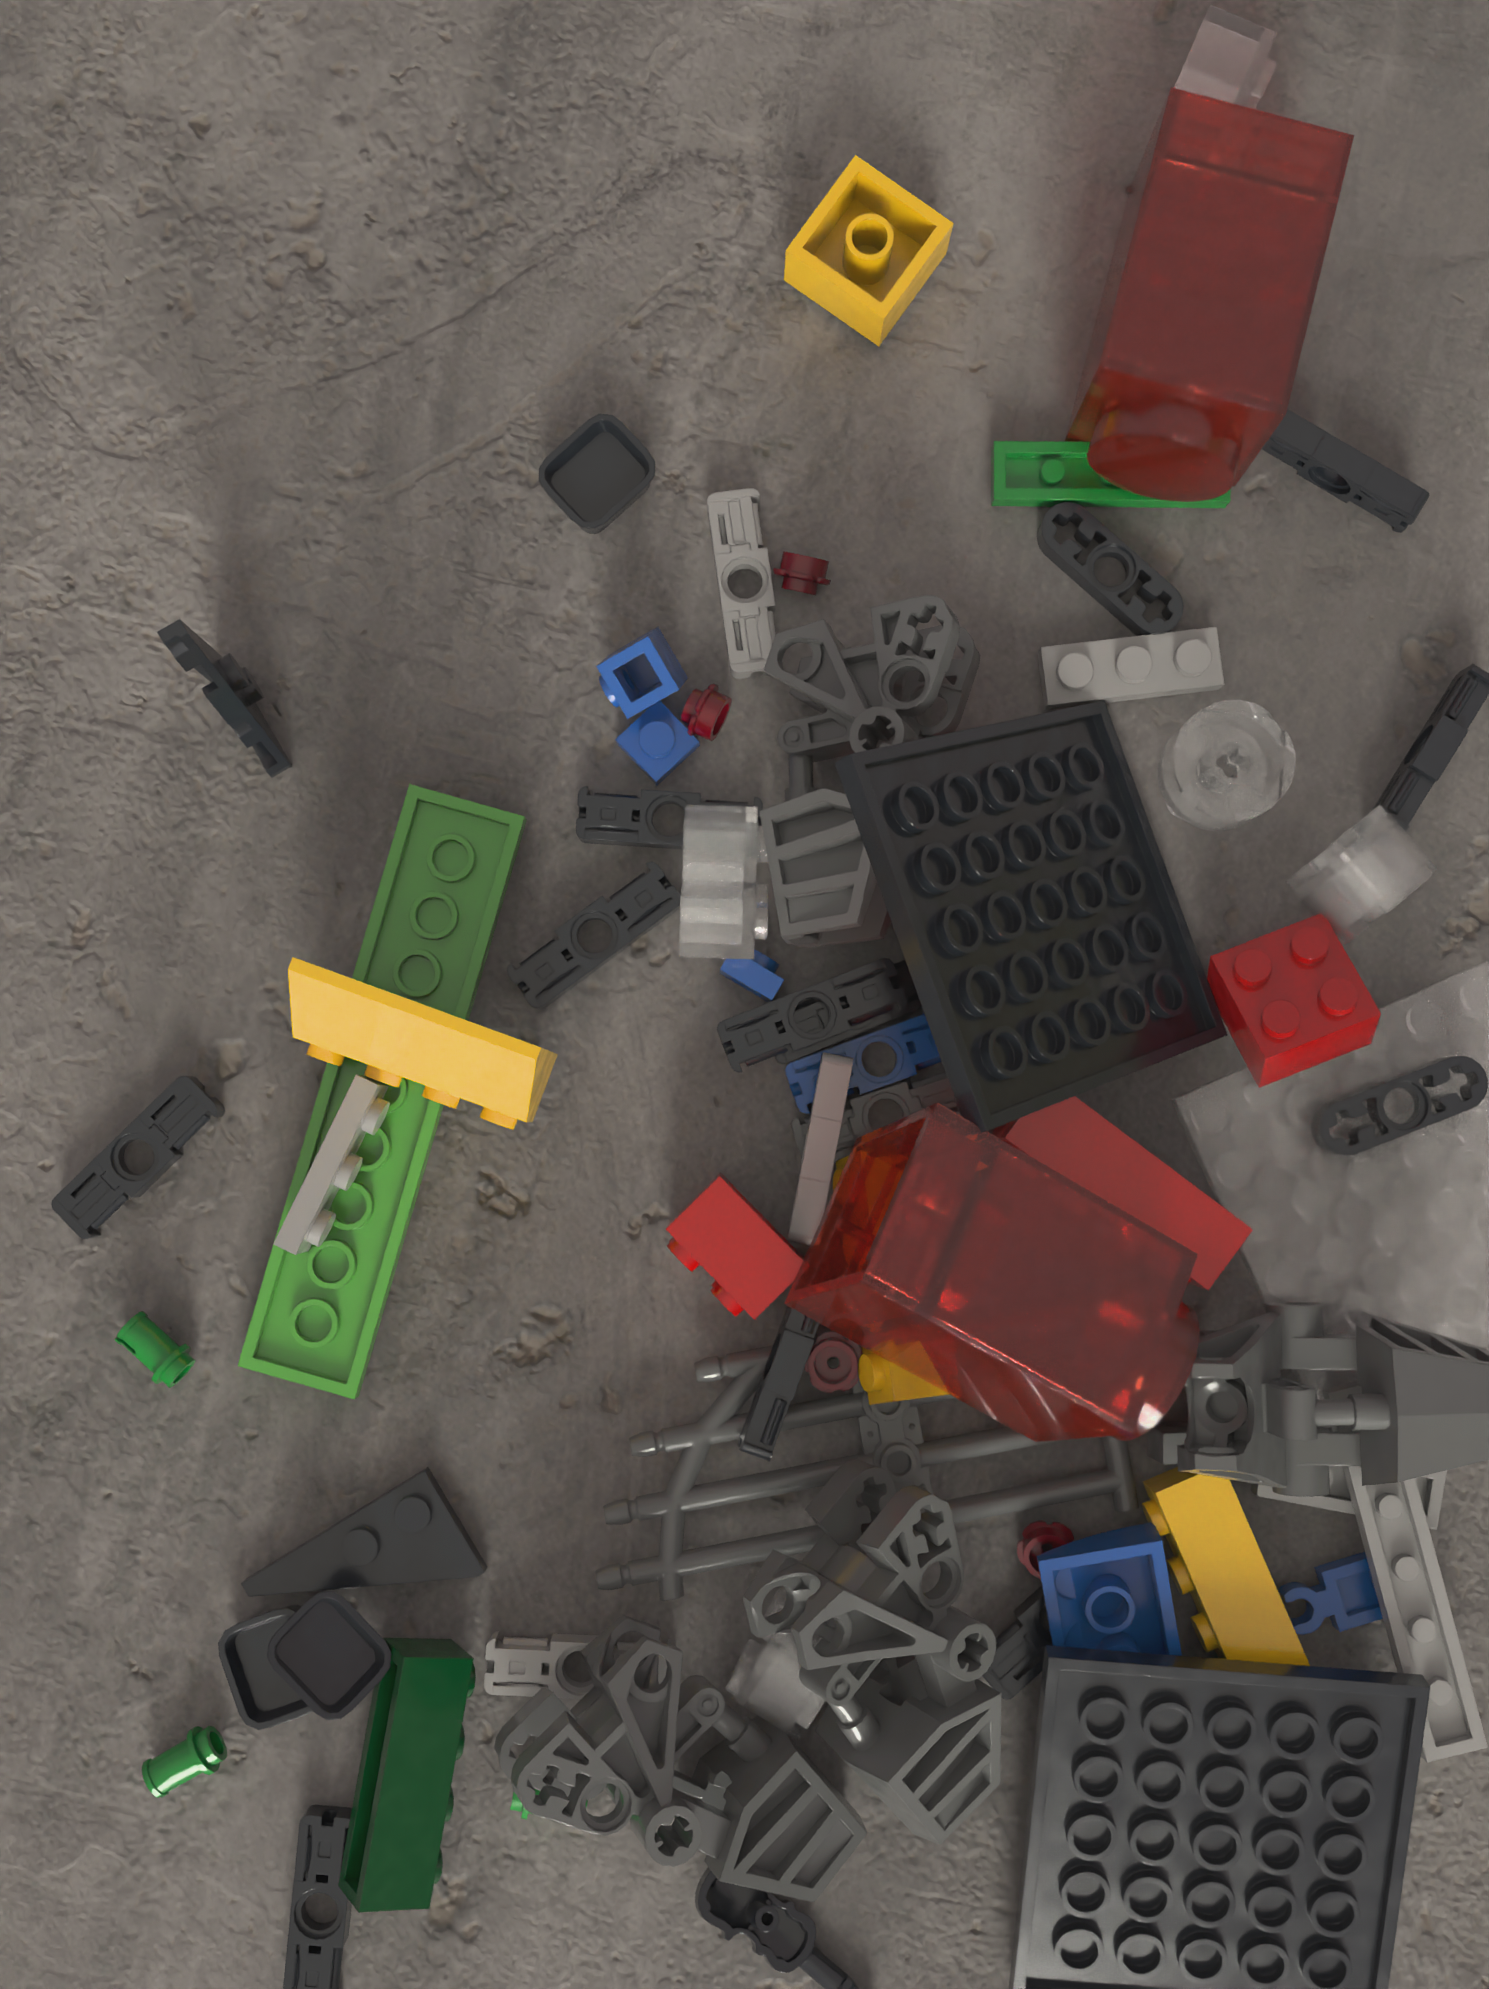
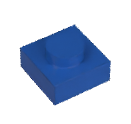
[615,701,700,786]
[720,947,785,1002]

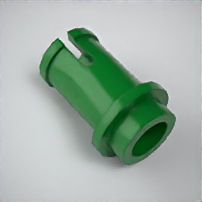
[115,1311,196,1388]
[142,1726,227,1798]

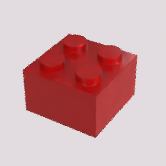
[1207,912,1381,1088]
[666,1172,809,1320]

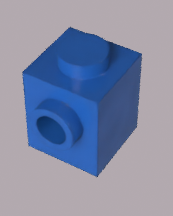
[596,627,688,719]

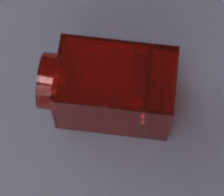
[1064,87,1354,502]
[784,1102,1200,1442]

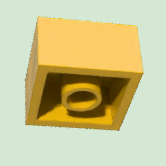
[784,155,954,347]

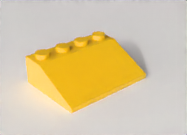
[288,957,558,1130]

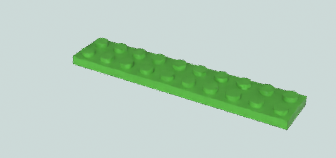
[238,784,527,1400]

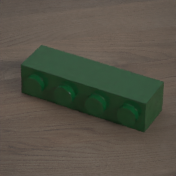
[338,1638,476,1913]

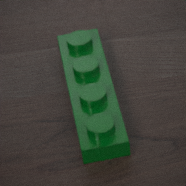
[991,441,1231,508]

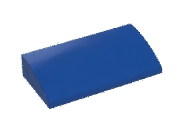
[1037,1522,1182,1656]

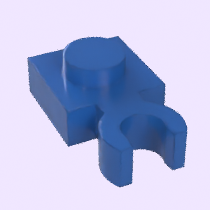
[1278,1552,1383,1635]

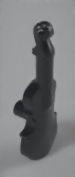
[695,1867,859,1989]

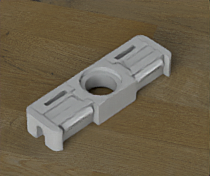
[707,488,783,679]
[787,1052,854,1247]
[484,1631,676,1699]

